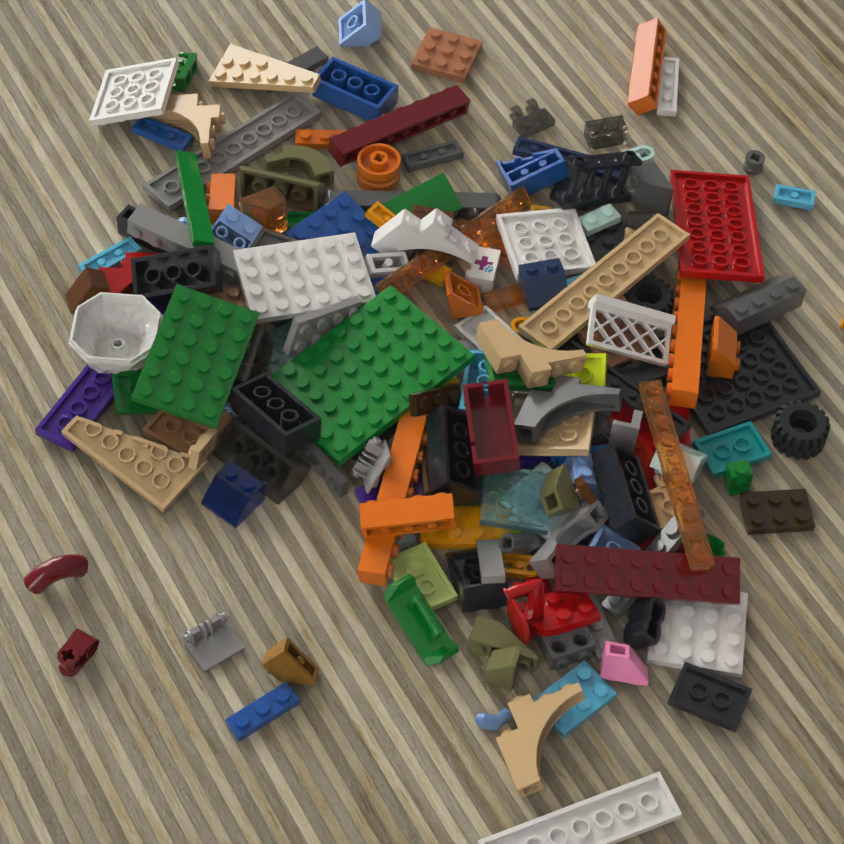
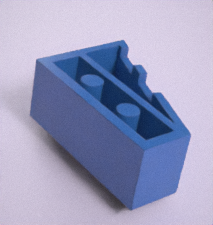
[496,148,569,202]

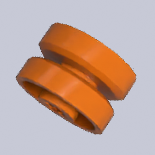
[357,143,401,191]

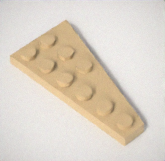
[209,44,321,93]
[61,415,208,513]

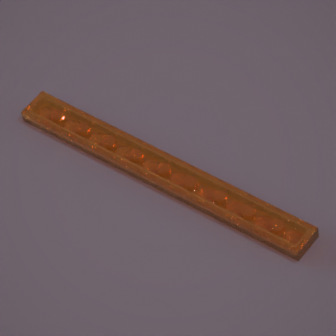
[375,186,532,294]
[638,380,715,571]

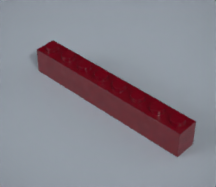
[327,85,471,167]

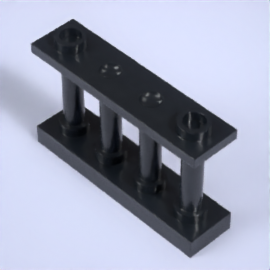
[553,150,643,210]

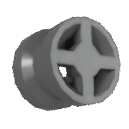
[743,150,765,175]

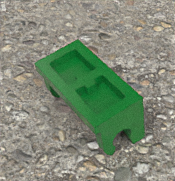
[171,52,198,93]

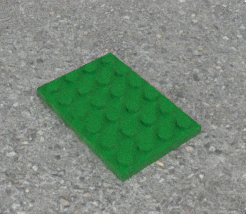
[131,284,260,430]

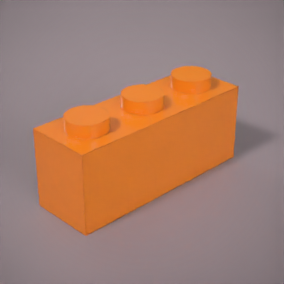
[206,174,236,225]

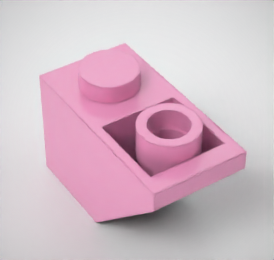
[600,641,648,686]

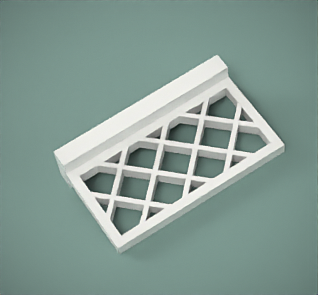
[586,294,676,367]

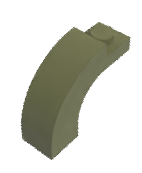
[264,145,334,186]

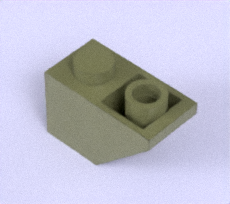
[540,464,581,517]

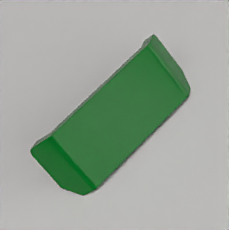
[383,574,459,666]

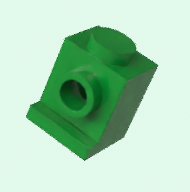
[723,460,754,496]

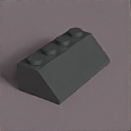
[710,276,806,336]

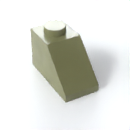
[481,646,522,691]

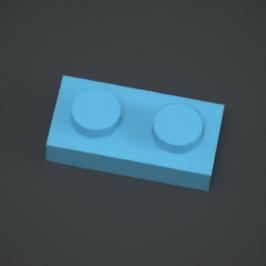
[773,184,816,211]

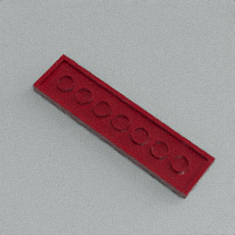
[554,544,740,605]

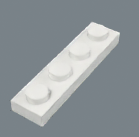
[656,57,679,117]

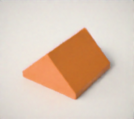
[443,269,484,320]

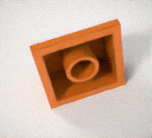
[706,316,740,379]

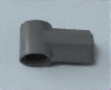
[500,529,543,556]

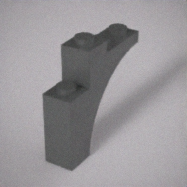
[514,375,622,444]

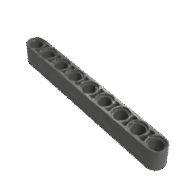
[322,190,502,220]

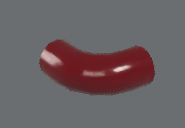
[23,554,88,594]

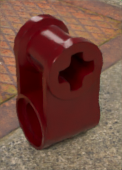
[57,629,99,677]

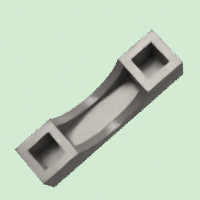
[529,499,609,579]

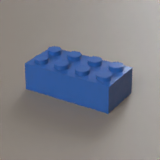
[312,56,399,121]

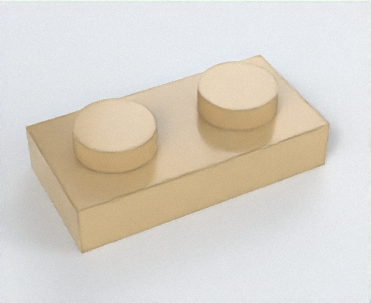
[187,427,218,470]

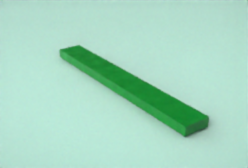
[175,150,215,247]

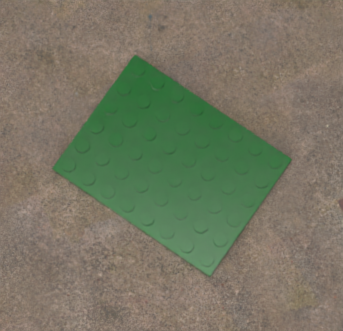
[271,285,475,466]

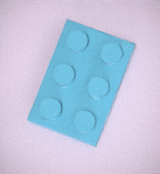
[533,660,617,739]

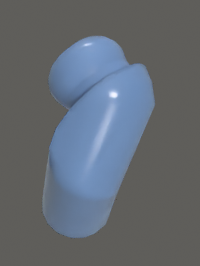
[475,708,512,731]

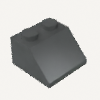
[628,161,674,217]

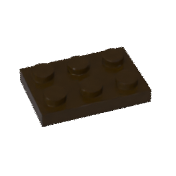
[739,489,815,535]

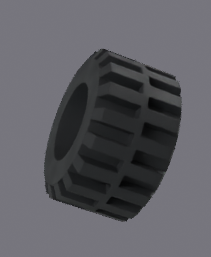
[623,275,675,331]
[771,400,830,460]

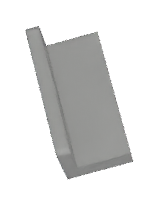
[608,410,643,454]

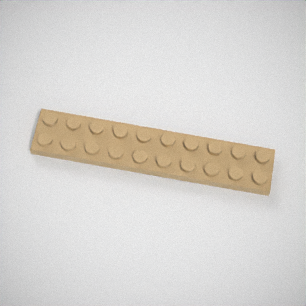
[518,213,690,350]

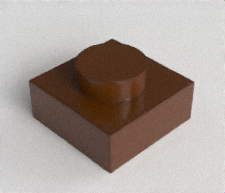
[574,475,597,505]

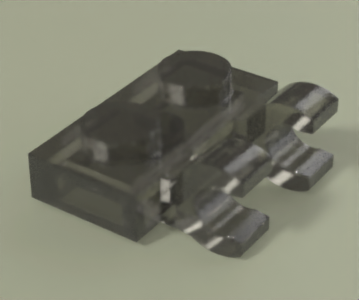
[509,98,555,138]

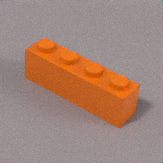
[359,492,456,539]

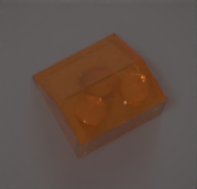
[239,185,288,233]

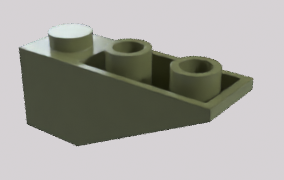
[468,615,538,671]

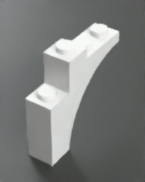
[371,208,479,264]

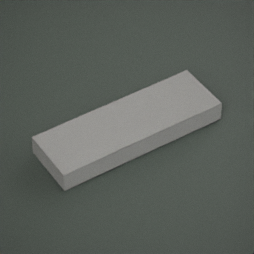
[476,539,505,584]

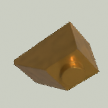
[262,637,319,685]

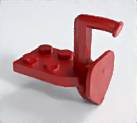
[503,579,601,645]

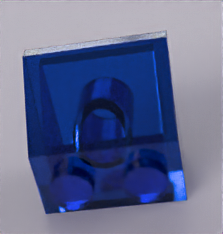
[201,460,265,528]

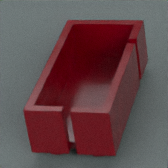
[463,379,520,477]

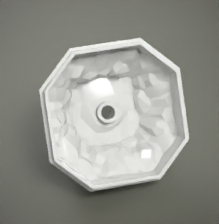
[68,292,163,374]

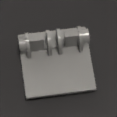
[351,437,392,494]
[180,612,246,672]

